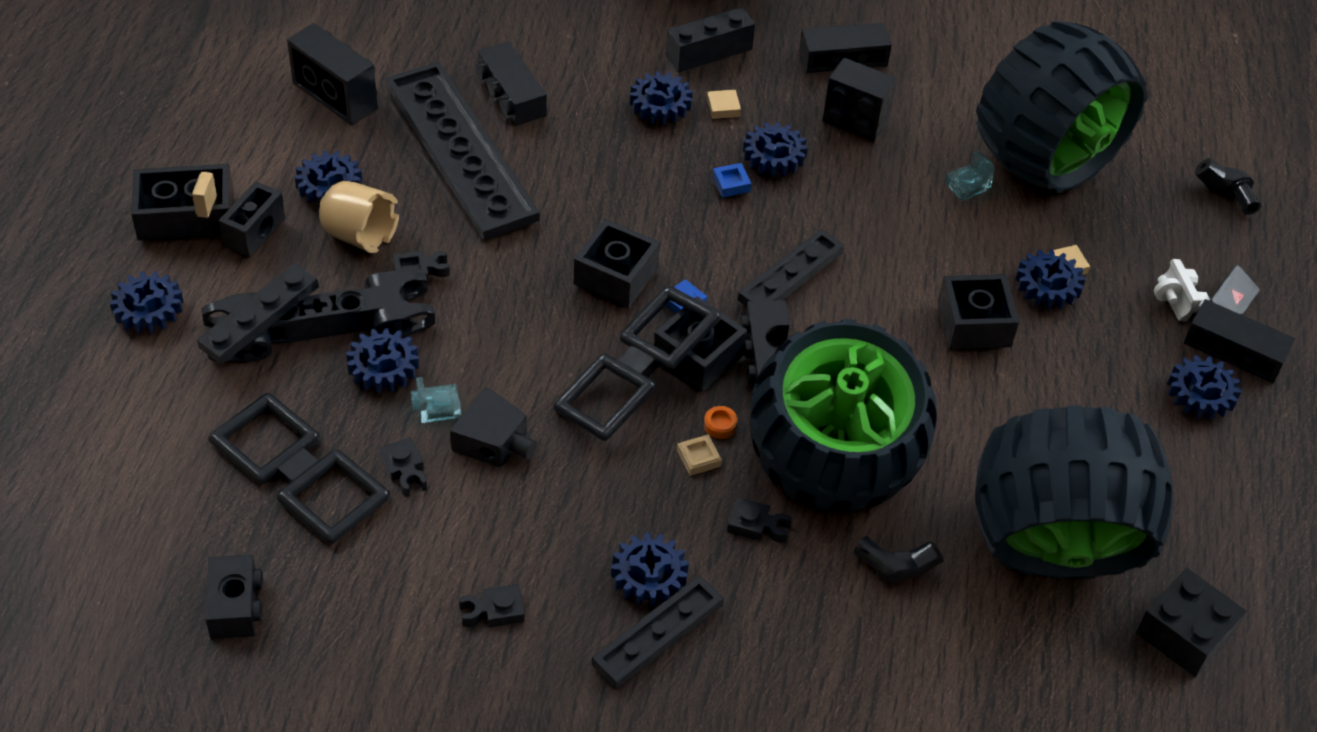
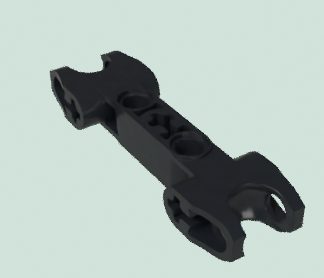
[201,271,436,363]

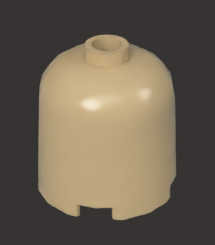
[319,181,399,253]

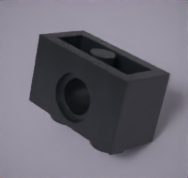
[219,181,286,258]
[205,554,263,639]

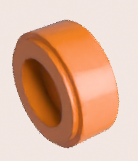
[704,406,738,439]

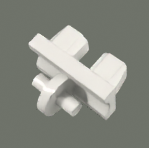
[1153,259,1210,322]

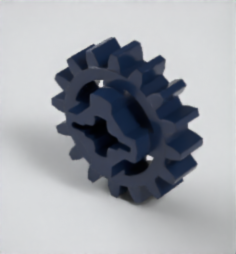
[629,71,693,125]
[743,122,808,177]
[295,150,363,207]
[1015,250,1086,309]
[110,271,184,334]
[346,328,419,393]
[1167,355,1242,420]
[611,532,689,607]

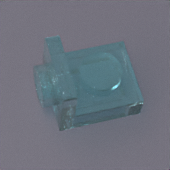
[944,151,995,201]
[410,377,461,423]

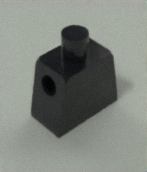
[450,387,537,467]

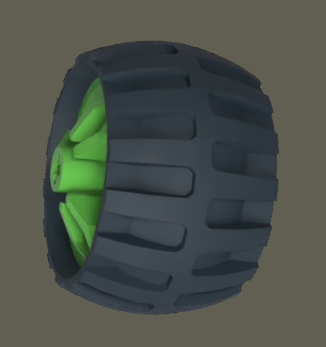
[976,21,1148,193]
[749,319,937,513]
[975,405,1174,579]

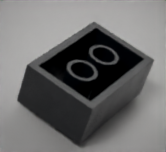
[287,23,378,126]
[131,164,234,241]

